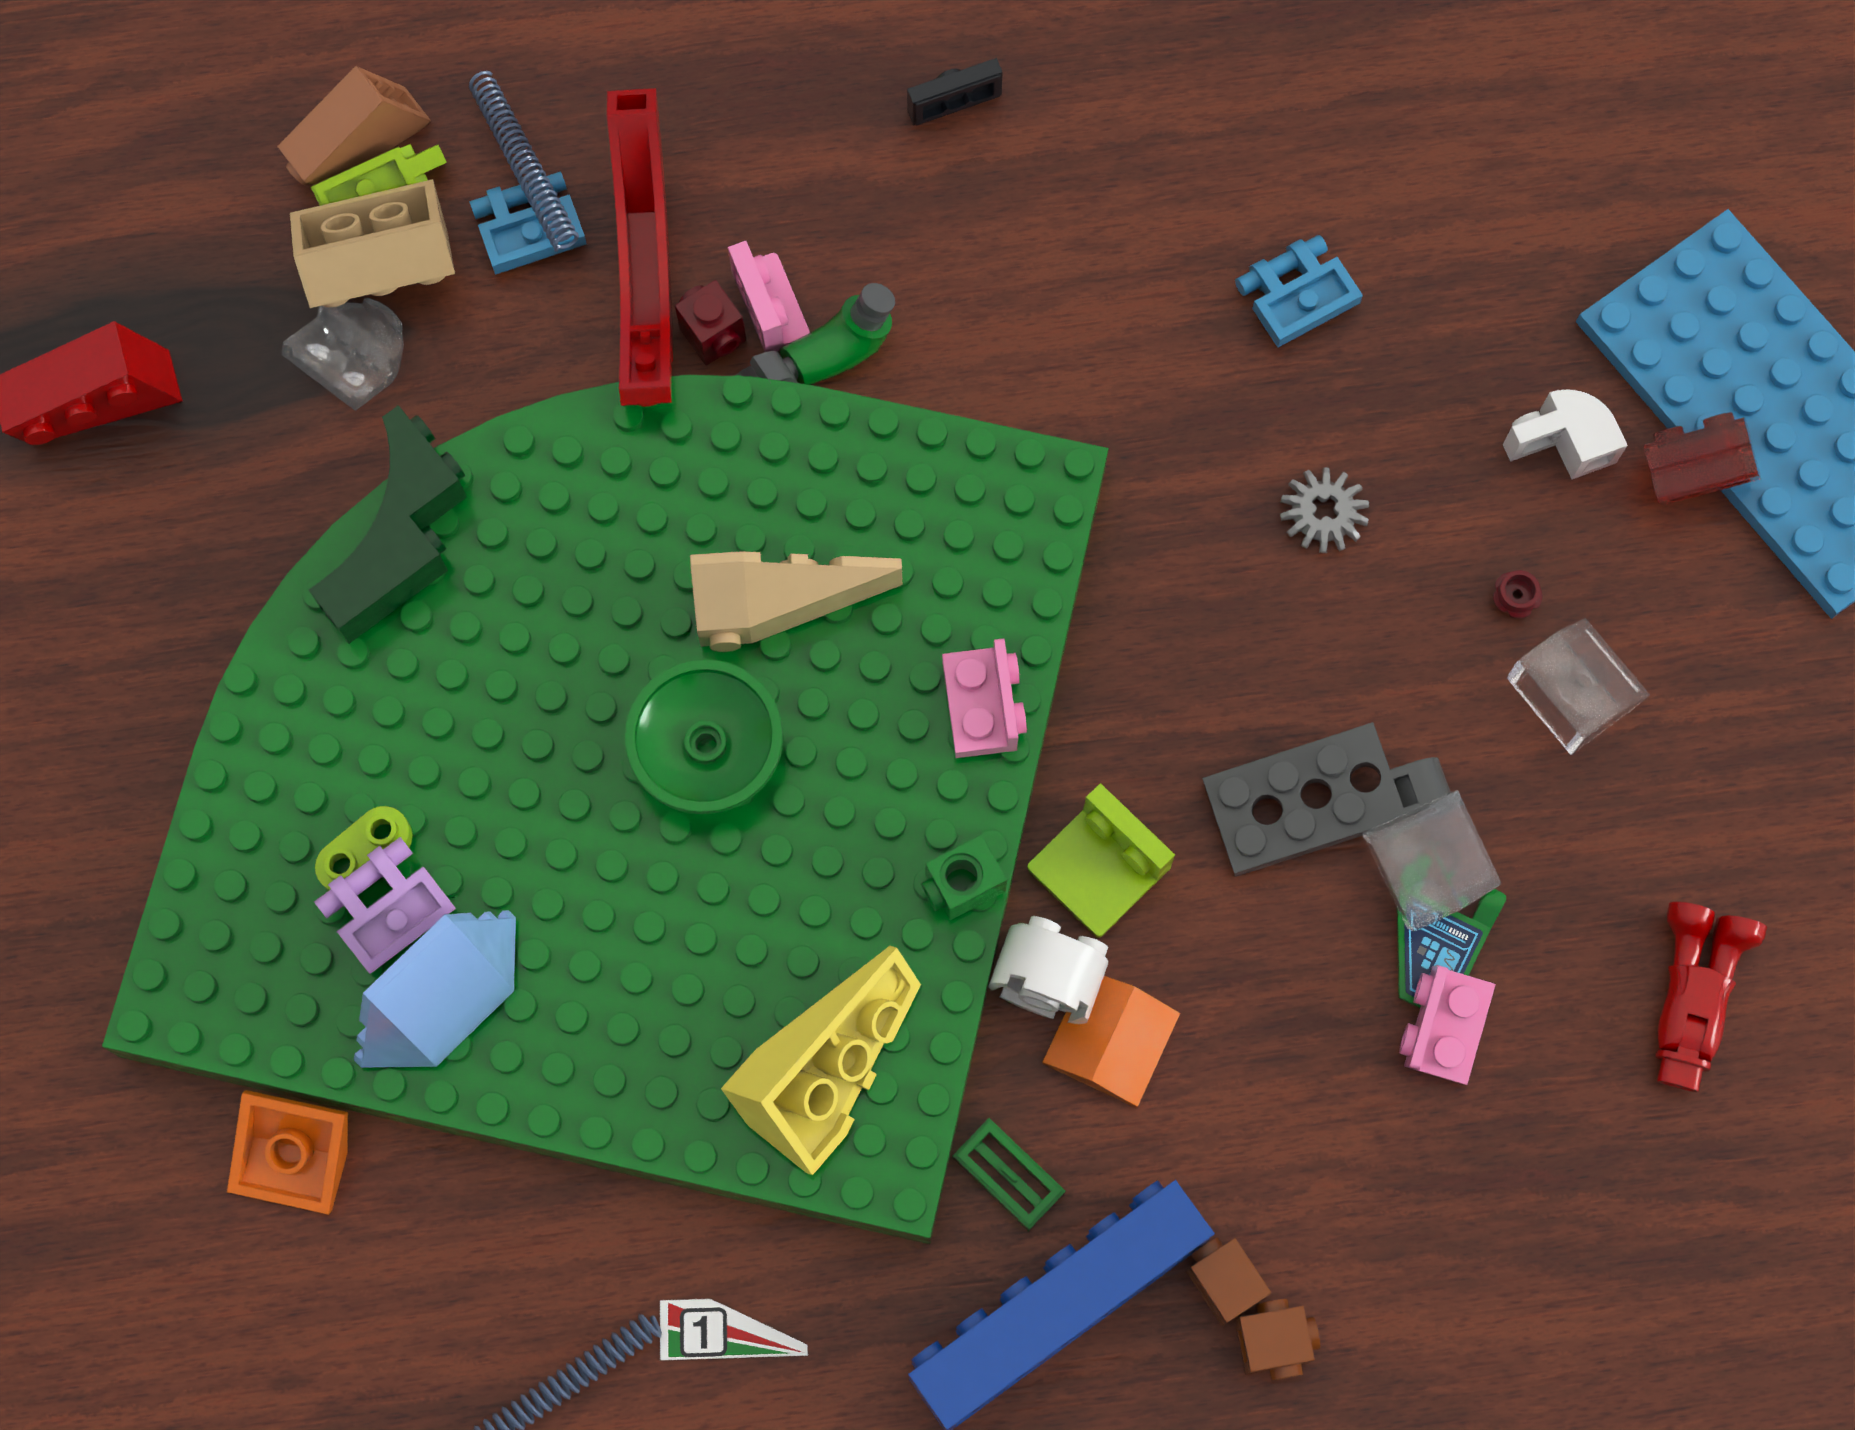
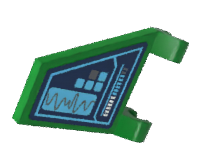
[1396,851,1506,1009]

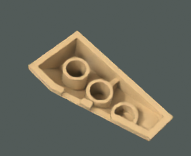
[690,551,902,652]

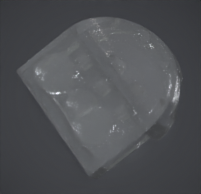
[282,298,404,411]

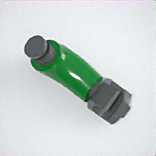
[736,283,895,385]

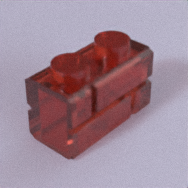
[1644,412,1762,506]

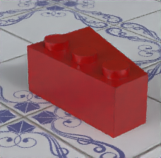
[0,321,182,445]

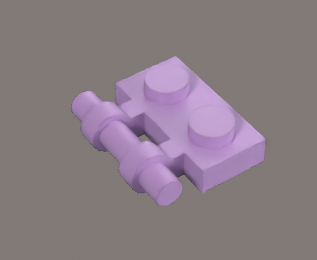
[314,837,456,974]

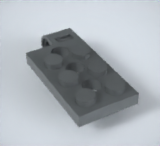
[1202,722,1456,877]

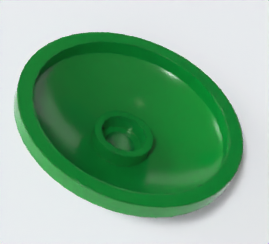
[625,659,783,814]

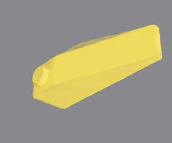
[721,946,921,1175]

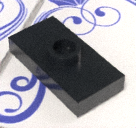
[907,58,1003,126]

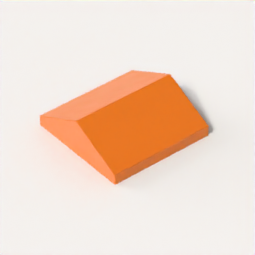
[1042,976,1180,1108]
[227,1090,348,1215]

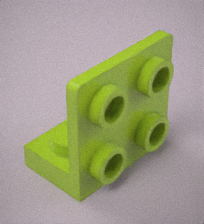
[1027,783,1175,938]

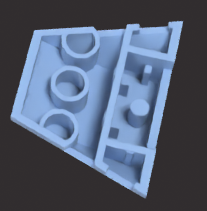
[354,910,516,1068]

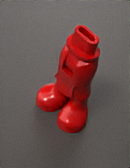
[1655,902,1767,1092]

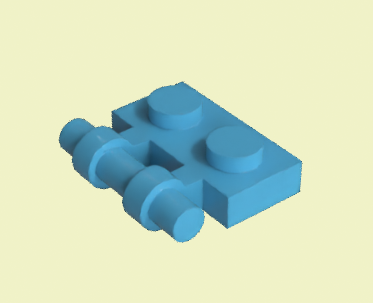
[469,171,587,275]
[1235,235,1363,348]

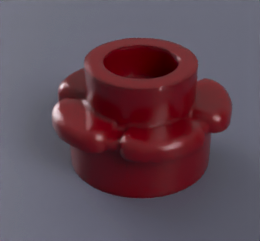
[1493,570,1543,619]

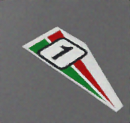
[660,1299,808,1360]

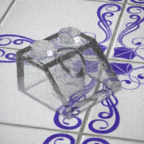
[1507,618,1650,755]
[1362,789,1502,932]

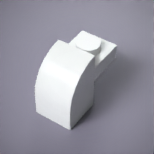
[1503,389,1628,479]

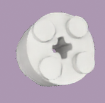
[988,916,1108,1024]

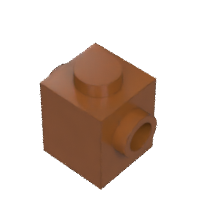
[1234,1299,1320,1381]

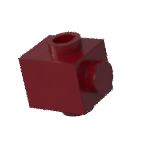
[675,280,747,366]

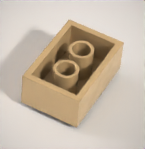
[290,179,455,308]

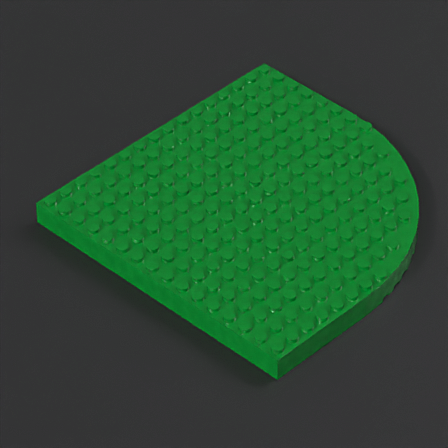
[102,375,1109,1244]

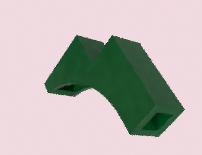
[309,405,467,644]

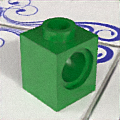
[921,834,1007,920]

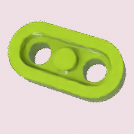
[315,806,413,891]

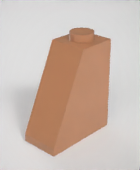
[277,66,431,186]

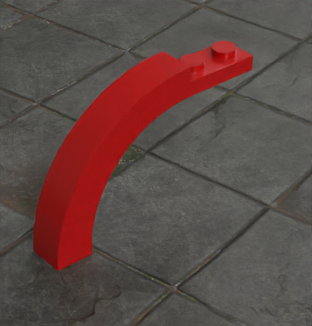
[607,88,673,407]

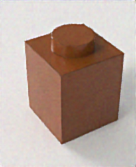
[1186,1237,1272,1326]

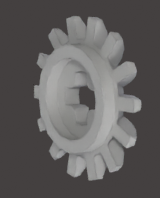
[1280,467,1369,553]

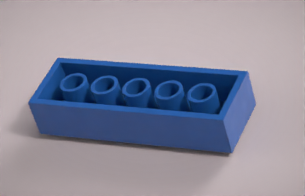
[908,1180,1215,1430]

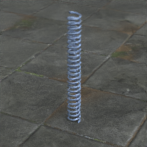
[469,71,579,252]
[474,1314,662,1430]

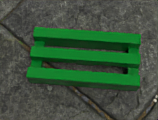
[952,1118,1066,1231]

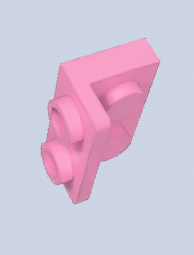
[728,241,810,352]
[942,638,1027,758]
[1399,965,1496,1085]

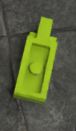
[311,144,447,206]

